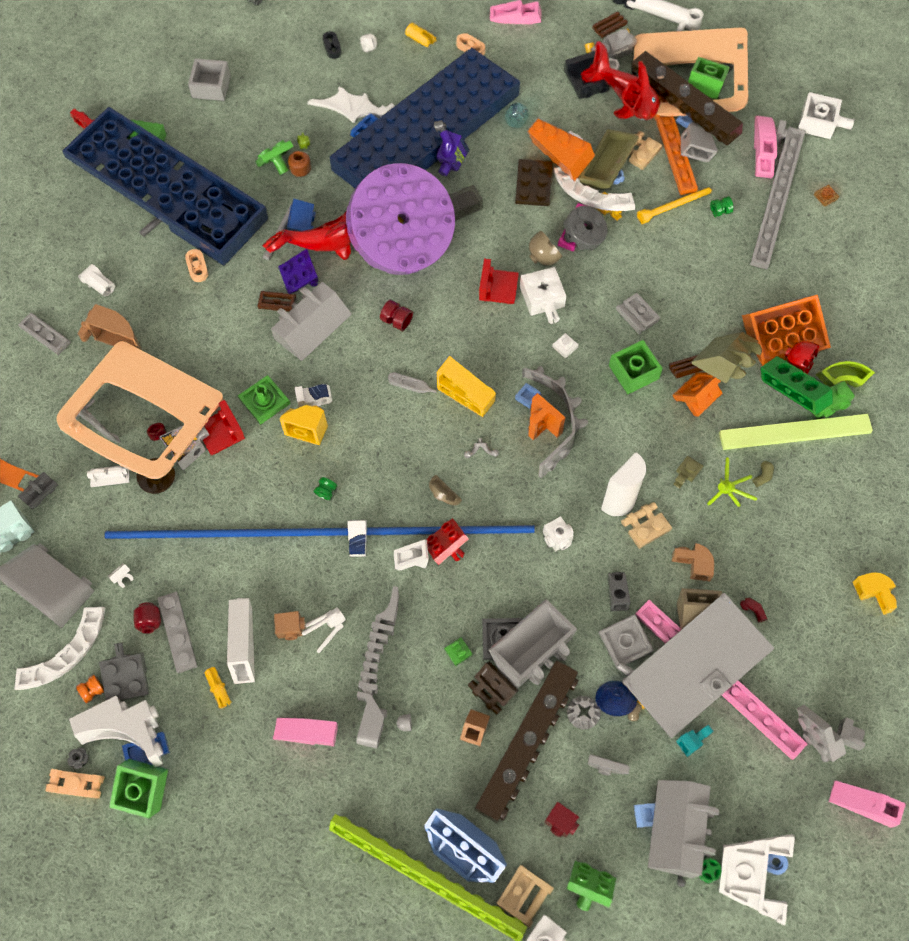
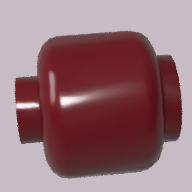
[133,602,161,634]

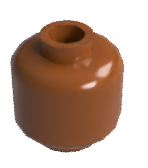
[288,151,311,177]

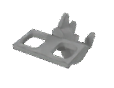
[76,398,121,443]

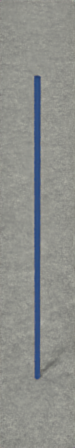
[105,525,535,539]

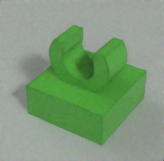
[444,638,473,666]

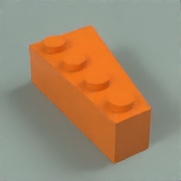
[528,119,595,182]

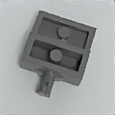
[99,642,149,700]

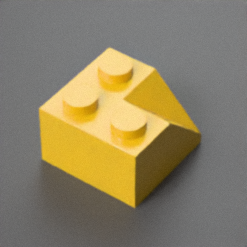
[280,405,328,445]

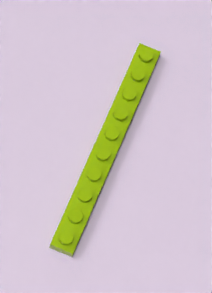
[329,814,528,941]

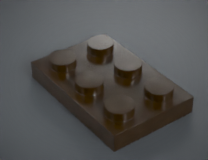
[515,159,553,206]

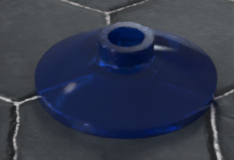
[596,681,637,716]

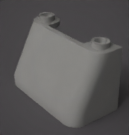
[0,543,94,628]

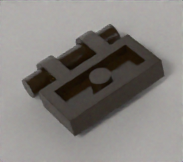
[468,661,519,715]

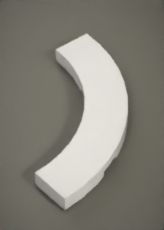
[554,167,635,211]
[14,607,106,690]

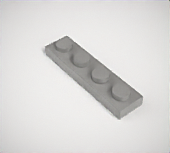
[158,592,198,674]

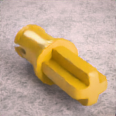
[204,667,232,708]

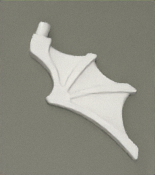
[308,87,394,123]

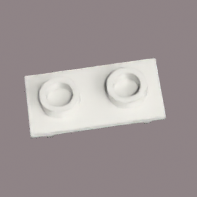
[87,465,129,487]

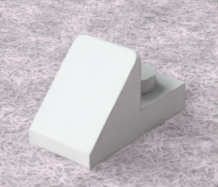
[394,539,428,570]

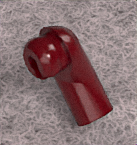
[740,597,768,623]

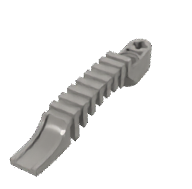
[356,586,399,749]

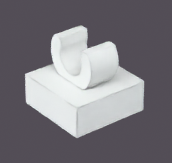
[552,333,578,358]
[108,563,133,588]

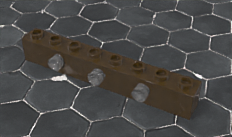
[631,51,743,146]
[475,660,579,824]

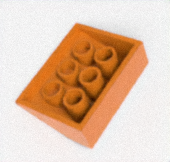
[742,295,831,366]

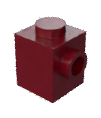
[544,801,580,838]

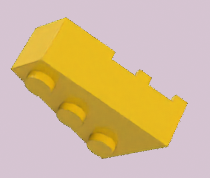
[437,356,496,417]

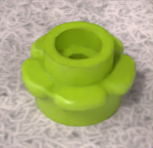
[297,133,310,149]

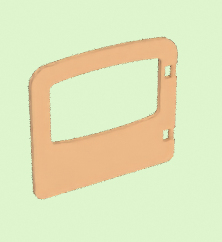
[634,28,748,116]
[57,341,223,479]

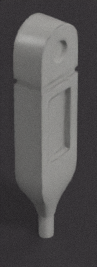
[388,372,437,393]

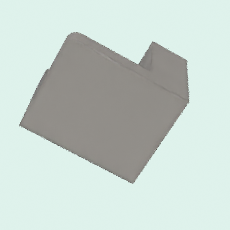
[837,717,865,751]

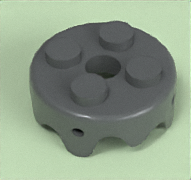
[563,206,608,251]

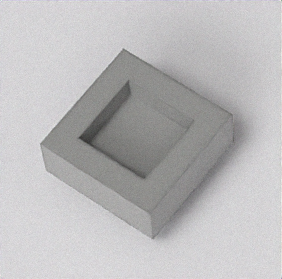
[776,120,788,144]

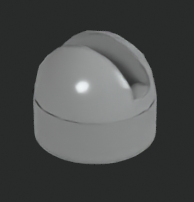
[397,714,412,731]

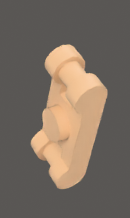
[45,769,105,799]

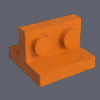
[672,372,722,417]
[528,393,565,440]

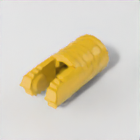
[405,22,437,47]

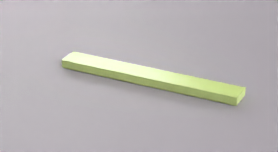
[719,414,873,450]

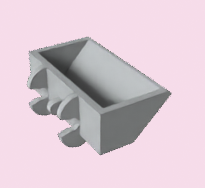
[271,282,351,361]
[489,599,577,689]
[648,780,719,878]

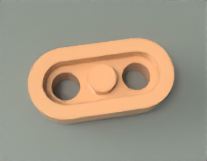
[456,33,485,55]
[185,249,208,282]

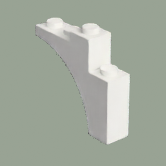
[69,696,163,768]

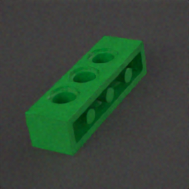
[760,356,833,415]

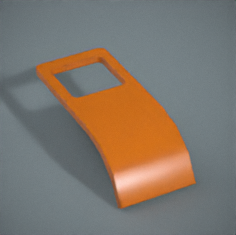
[0,458,39,491]

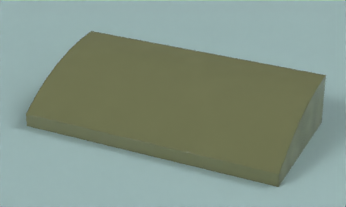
[579,129,639,189]

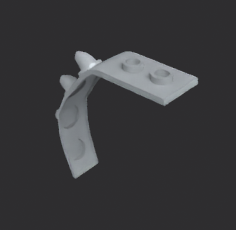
[522,366,588,478]

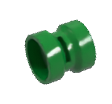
[710,196,734,218]

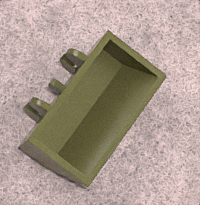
[692,332,762,384]

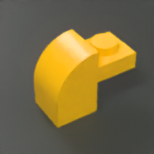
[852,572,897,614]

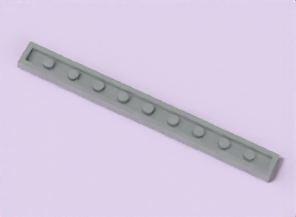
[750,127,805,270]

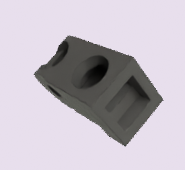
[608,572,631,611]

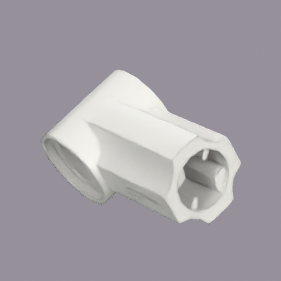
[78,264,115,297]

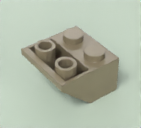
[676,588,722,631]

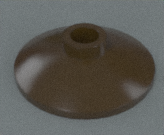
[136,458,175,494]

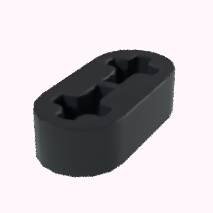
[323,31,341,59]

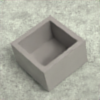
[188,59,231,101]

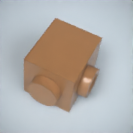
[274,611,306,640]
[460,709,490,746]

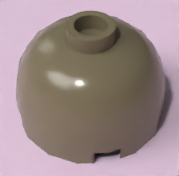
[529,230,562,266]

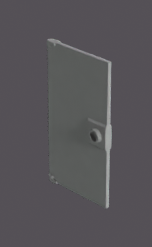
[622,593,774,739]

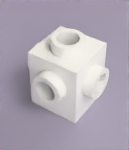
[543,516,574,552]

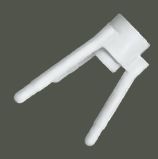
[302,607,346,653]

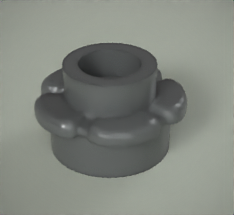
[67,748,89,769]

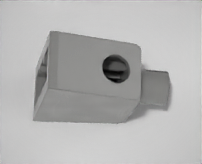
[680,122,718,162]

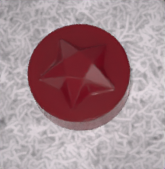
[146,423,167,441]

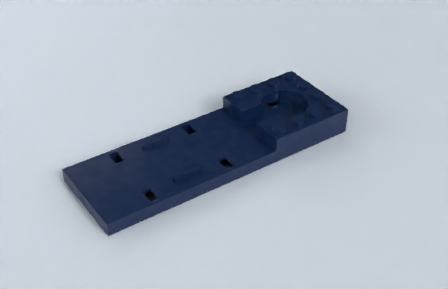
[62,106,269,266]

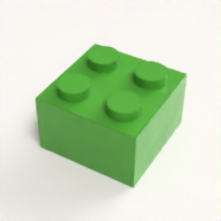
[688,56,730,100]
[609,340,663,394]
[109,759,168,819]

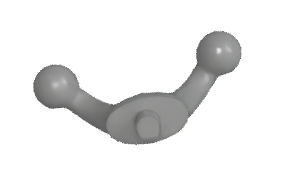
[464,438,499,458]

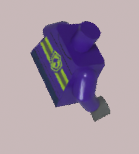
[434,120,470,176]

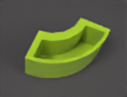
[815,361,875,388]

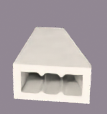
[227,598,255,684]

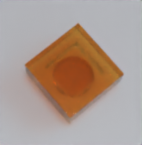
[814,184,839,207]

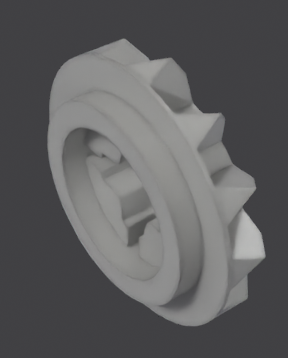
[567,695,601,729]

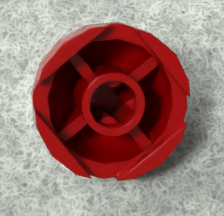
[785,341,820,374]

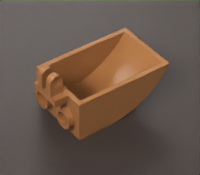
[78,304,142,350]

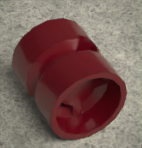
[380,299,414,332]

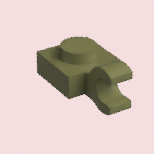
[673,456,704,489]

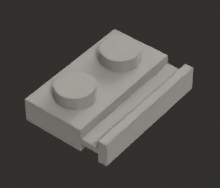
[616,293,660,334]

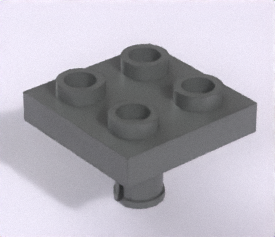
[482,618,523,660]

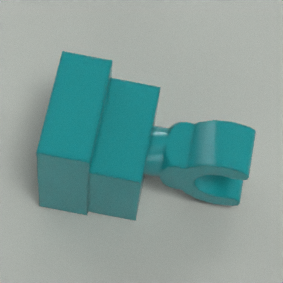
[676,725,714,757]

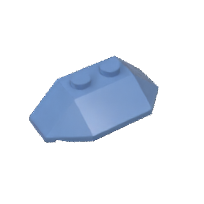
[424,808,507,883]

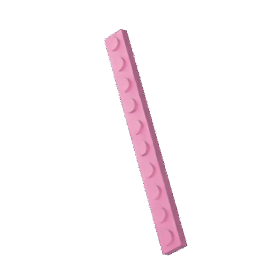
[635,600,808,760]

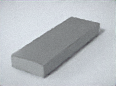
[18,313,71,355]

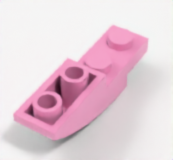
[754,116,777,178]

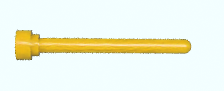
[637,187,712,224]

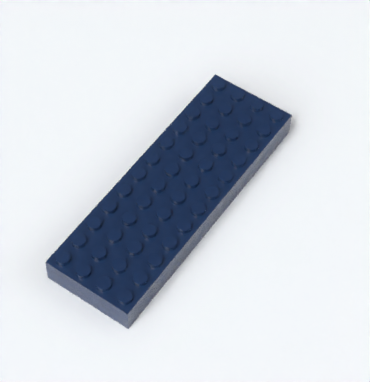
[330,47,520,188]

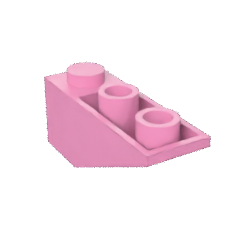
[829,781,905,828]

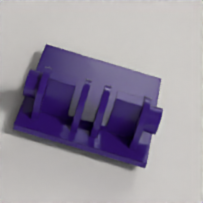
[278,249,319,294]

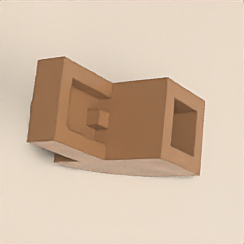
[672,543,714,582]

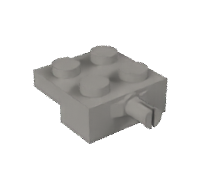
[797,705,846,762]

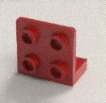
[479,258,519,304]
[203,400,245,455]

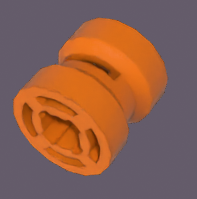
[76,675,104,703]

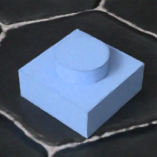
[634,803,655,828]

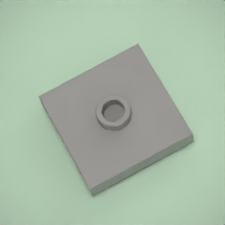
[598,614,654,668]

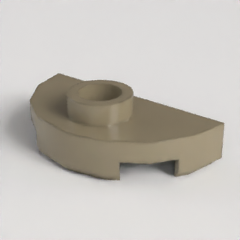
[429,475,462,505]

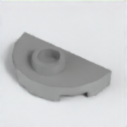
[587,754,630,775]

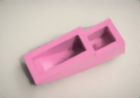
[490,0,541,24]
[273,718,338,746]

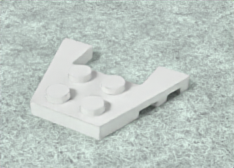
[719,834,795,925]

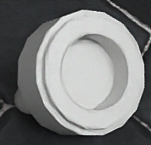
[360,34,377,52]

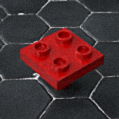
[426,518,469,565]

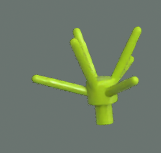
[707,457,757,507]

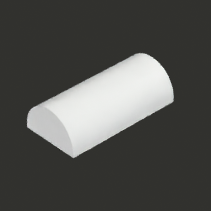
[601,453,646,516]

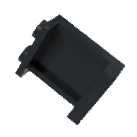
[564,51,610,99]

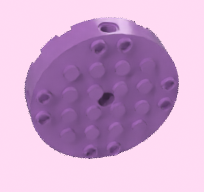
[346,163,455,275]

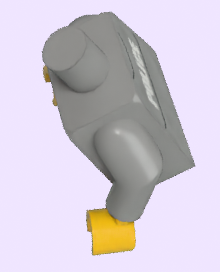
[585,28,637,60]

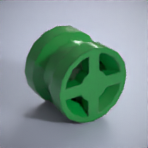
[313,477,337,500]
[699,858,722,883]

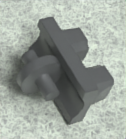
[18,472,58,510]

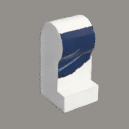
[295,384,332,408]
[348,520,367,557]

